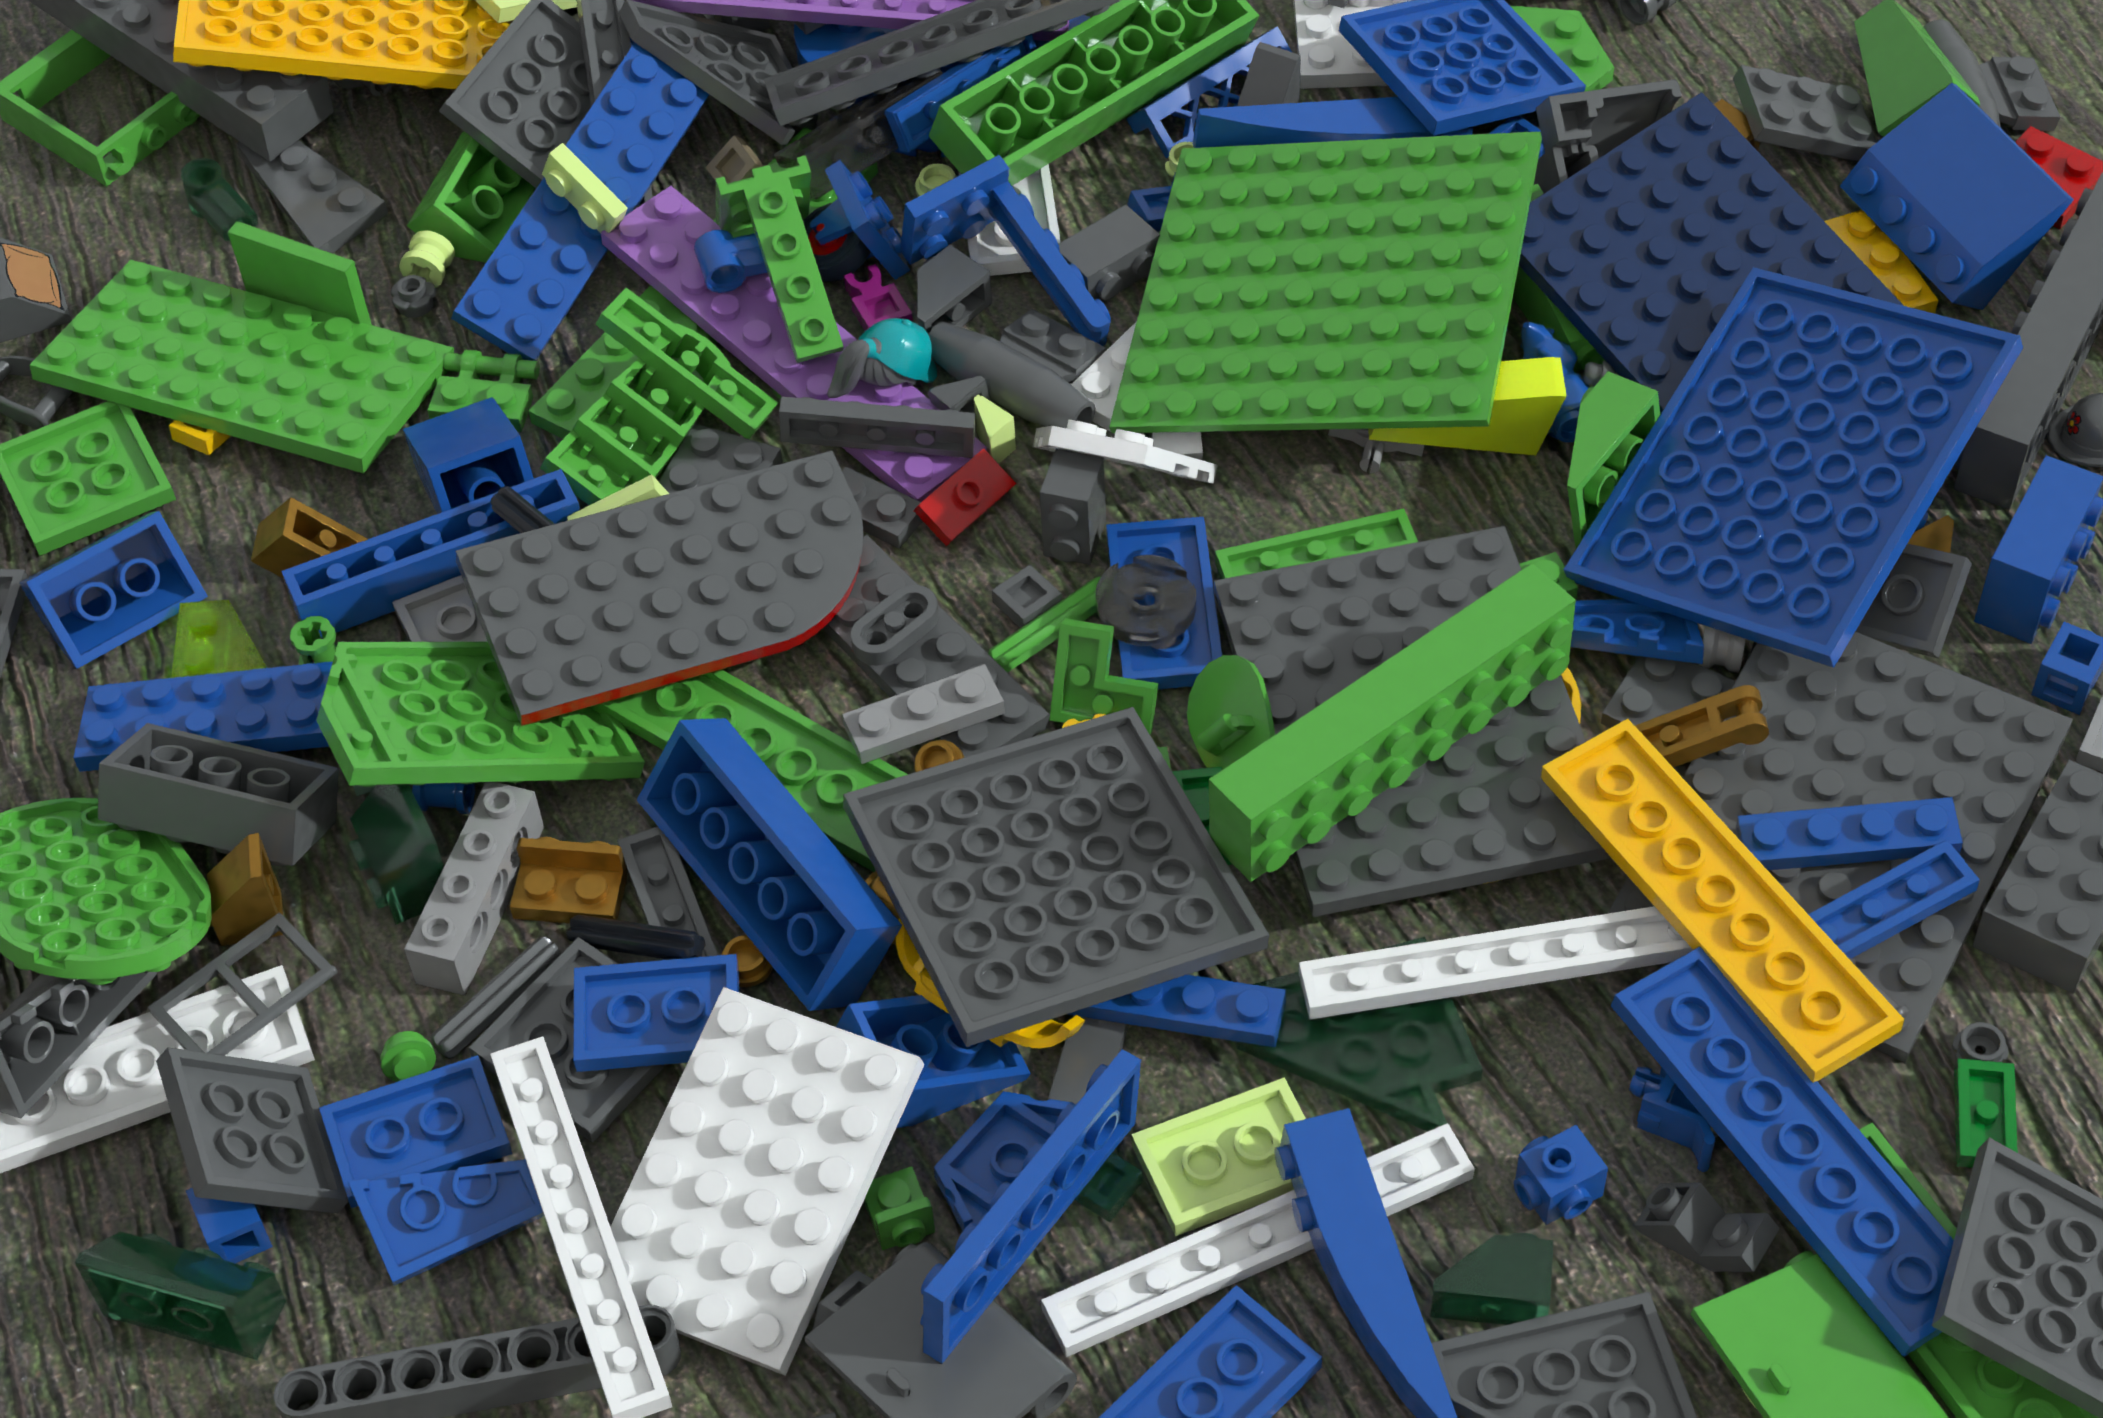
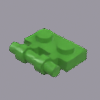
[427,349,540,432]

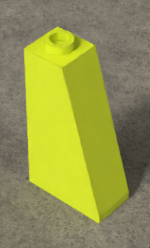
[1368,357,1566,456]

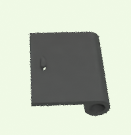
[805,1242,1077,1418]

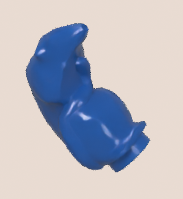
[1520,322,1590,442]

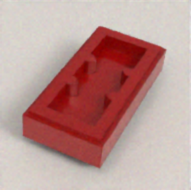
[914,448,1017,546]

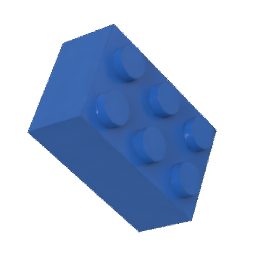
[1974,455,2103,644]

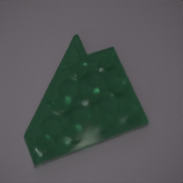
[1234,937,1483,1132]

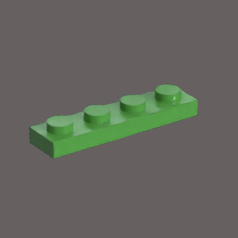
[1215,508,1418,579]

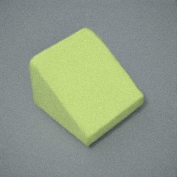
[973,394,1016,464]

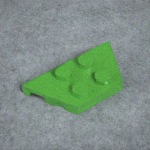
[1510,5,1614,91]

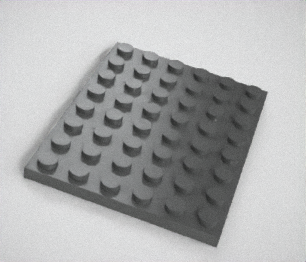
[1214,526,1611,917]
[1608,632,2073,1063]

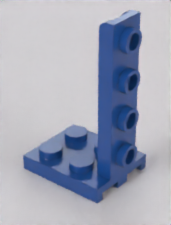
[901,155,1111,346]

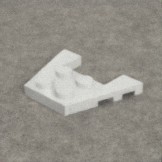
[1033,420,1218,484]

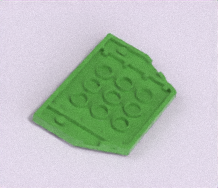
[316,642,645,787]

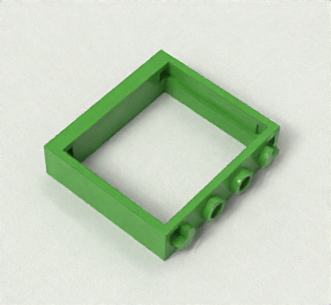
[0,30,201,187]

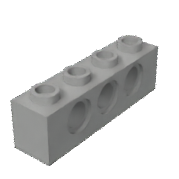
[404,782,544,996]

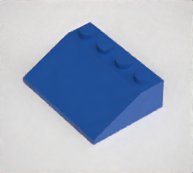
[1840,83,2074,310]

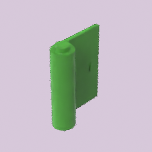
[1690,1251,1949,1418]

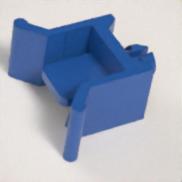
[1629,1067,1715,1172]

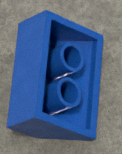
[19,511,208,669]

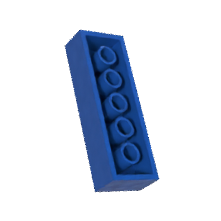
[637,718,902,1011]

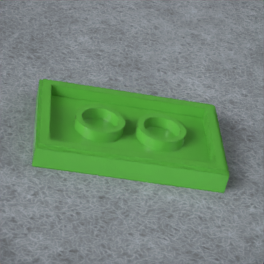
[228,221,372,325]

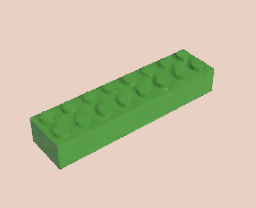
[929,0,1260,186]
[1209,563,1576,882]

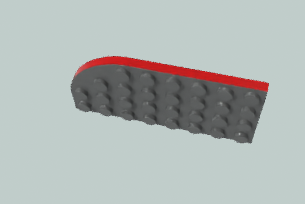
[456,450,864,726]

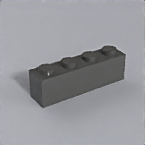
[0,971,157,1119]

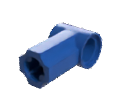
[694,230,768,293]

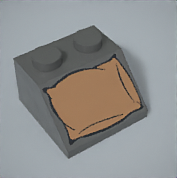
[0,237,72,343]

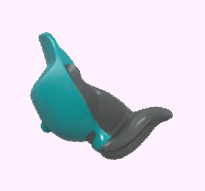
[827,318,937,398]

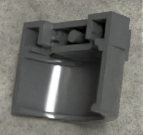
[1533,79,1682,193]

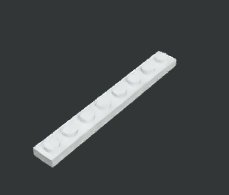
[1299,906,1693,1019]
[490,1036,672,1418]
[1041,1123,1475,1357]

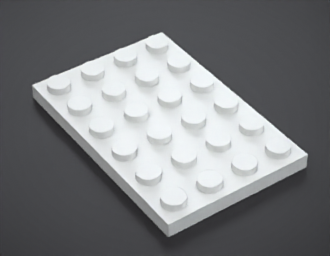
[610,987,925,1376]

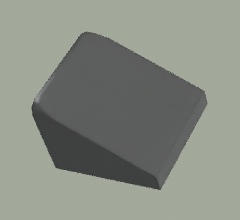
[928,376,991,413]

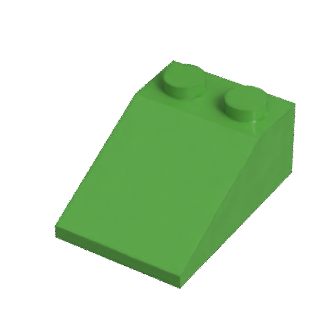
[1567,371,1660,549]

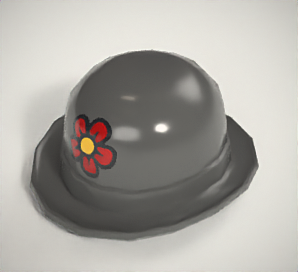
[2048,393,2103,468]

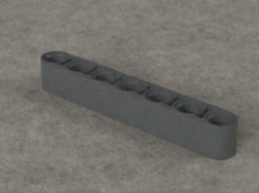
[274,1305,681,1418]

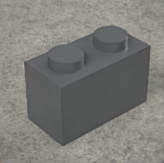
[1059,204,1160,302]
[1040,448,1106,565]

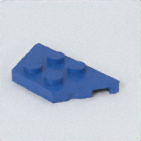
[934,1091,1070,1231]

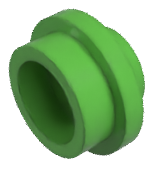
[380,1031,436,1082]

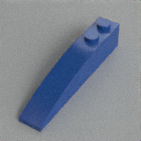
[1192,97,1473,148]
[1274,1108,1457,1418]

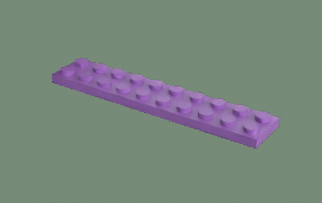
[601,186,987,502]

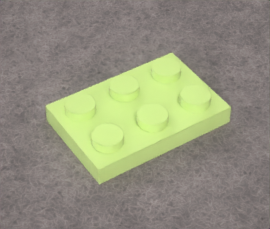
[1131,1077,1306,1236]

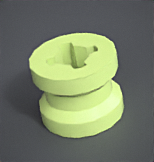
[399,230,455,288]

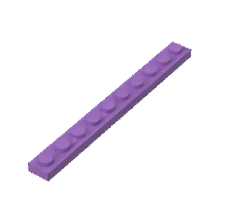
[632,0,1069,41]

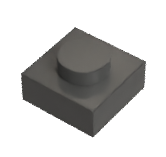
[992,565,1062,628]

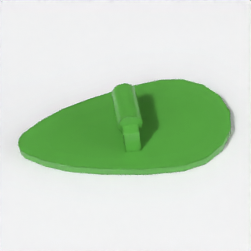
[1187,655,1275,770]

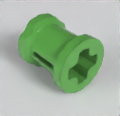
[290,616,337,665]

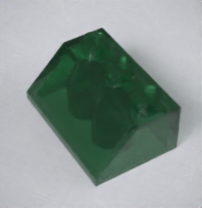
[75,1231,286,1360]

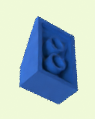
[836,995,1031,1128]

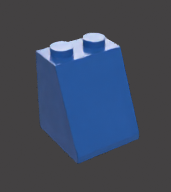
[403,397,534,514]

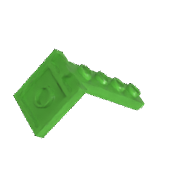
[715,155,844,363]

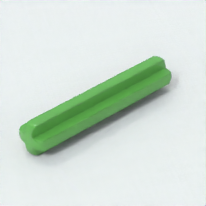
[988,577,1113,673]

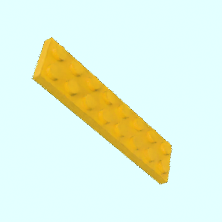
[1541,719,1904,1083]

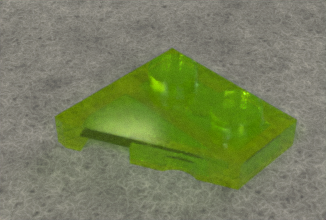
[171,600,267,678]

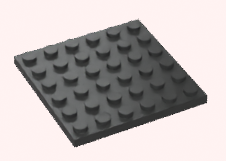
[843,707,1269,1047]

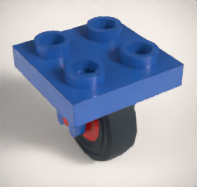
[803,160,910,282]

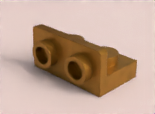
[510,837,628,923]

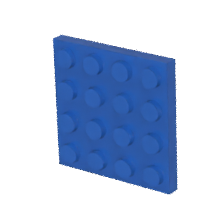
[1338,0,1586,136]

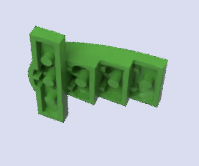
[540,287,778,505]

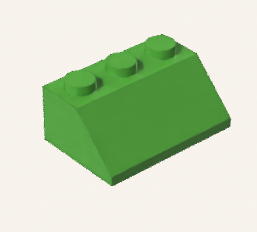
[407,132,536,263]

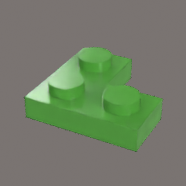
[1049,618,1158,735]

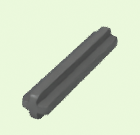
[430,936,561,1059]

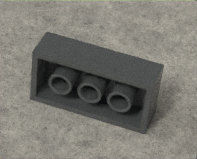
[98,723,339,866]
[1972,760,2103,994]

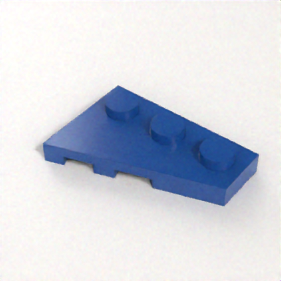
[1570,599,1704,664]
[347,1159,544,1286]

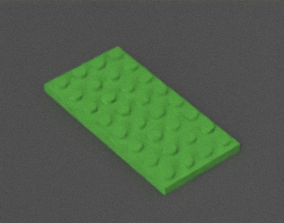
[29,260,454,474]

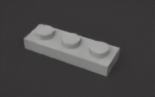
[842,664,1005,764]

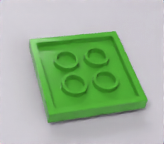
[0,401,176,556]

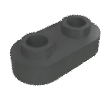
[851,585,939,666]

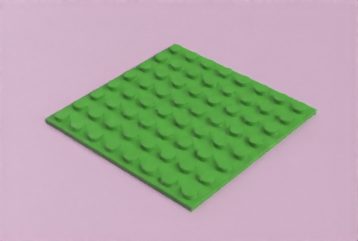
[1109,131,1542,433]

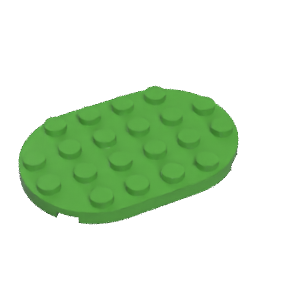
[0,798,212,985]

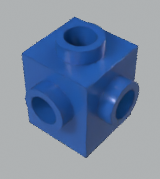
[1513,1125,1608,1225]

